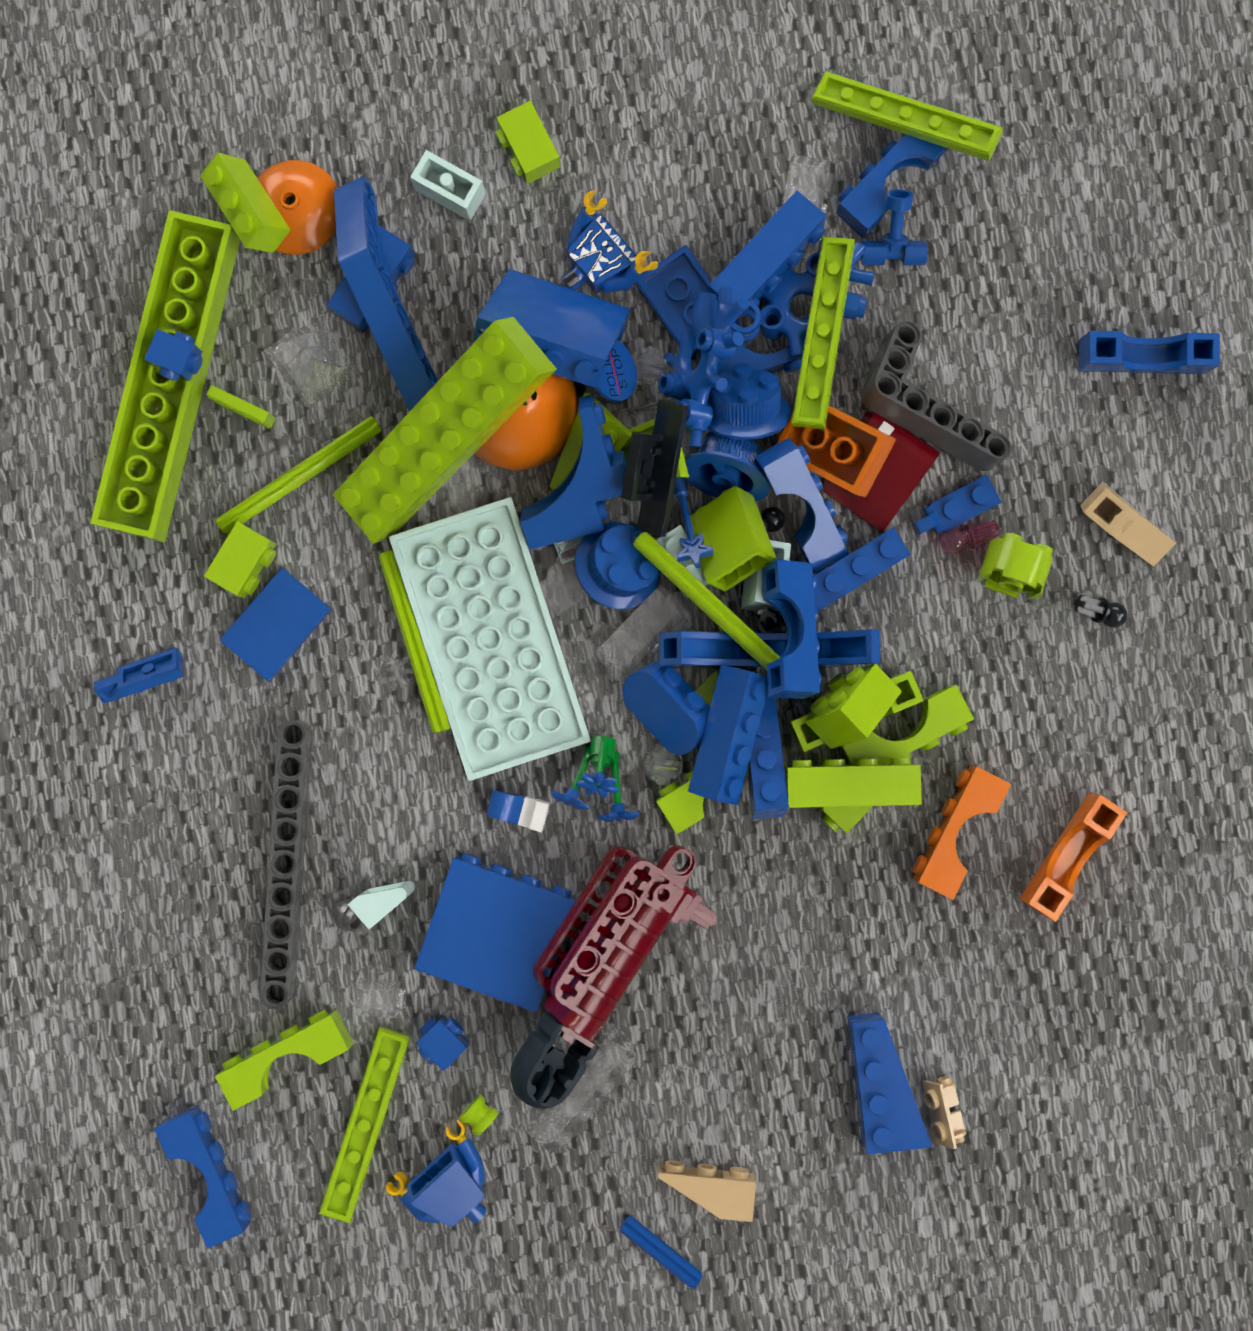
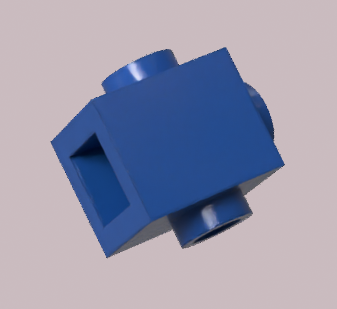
[144,329,203,382]
[416,1015,470,1071]

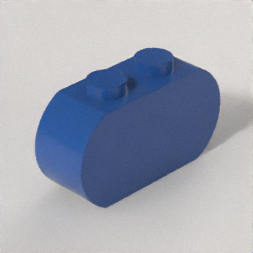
[623,661,710,755]

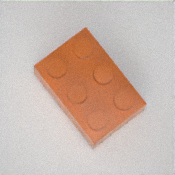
[776,405,896,497]

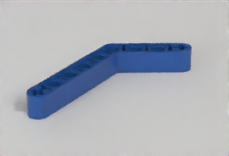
[334,176,438,412]

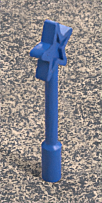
[674,477,714,568]

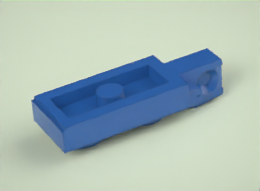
[912,475,1002,535]
[94,648,184,703]

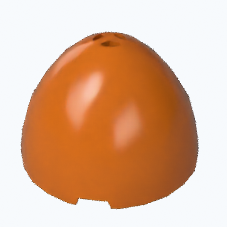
[474,374,579,471]

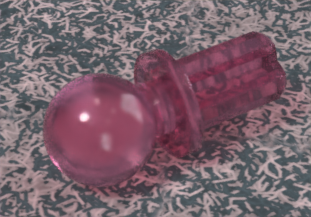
[941,520,1000,554]

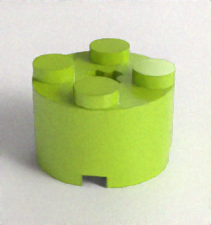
[978,533,1053,599]

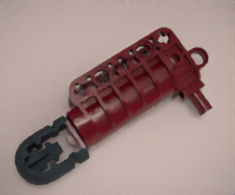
[510,845,717,1110]

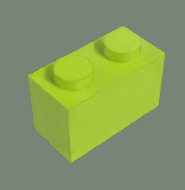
[495,100,561,184]
[204,521,277,598]

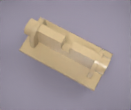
[922,1076,966,1149]

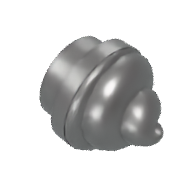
[332,899,363,932]

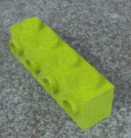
[784,758,922,808]

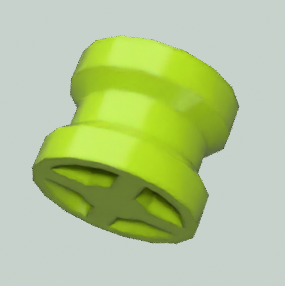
[458,1094,499,1137]

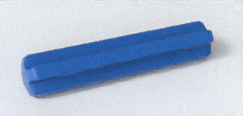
[620,1216,702,1289]

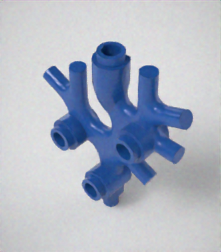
[718,240,875,360]
[658,286,748,449]

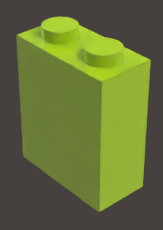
[690,486,777,592]

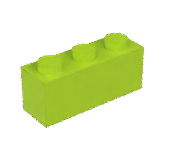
[200,152,291,253]

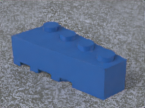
[847,1012,932,1155]

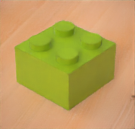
[804,663,902,749]

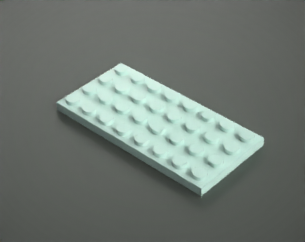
[389,497,591,781]

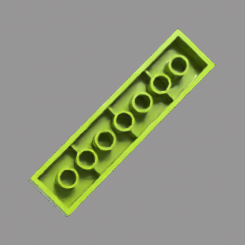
[332,317,557,544]

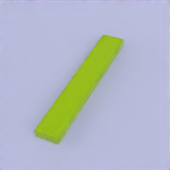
[812,71,1003,161]
[792,236,855,430]
[319,1026,411,1224]

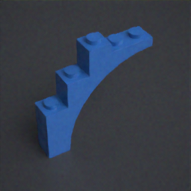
[659,629,880,669]

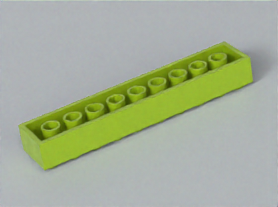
[90,210,240,543]

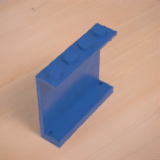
[472,269,630,389]
[414,853,577,1013]

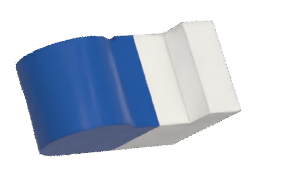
[486,790,550,833]

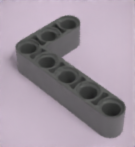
[861,320,1012,471]

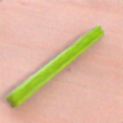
[216,416,381,534]
[633,531,780,670]
[378,550,450,733]

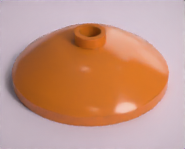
[258,160,338,255]

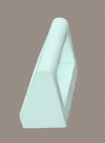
[348,881,415,929]

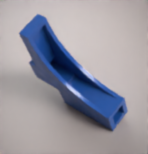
[520,394,627,550]

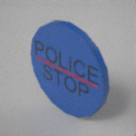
[594,340,637,402]

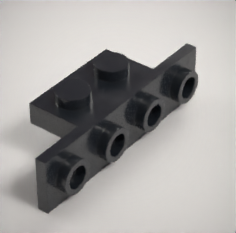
[621,399,689,537]

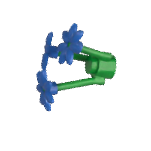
[551,736,639,822]

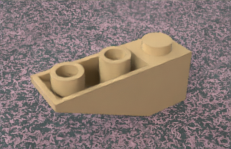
[1080,481,1176,567]
[657,1160,756,1222]

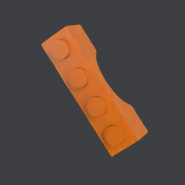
[912,765,1011,900]
[1019,793,1127,922]

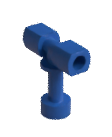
[860,189,928,265]

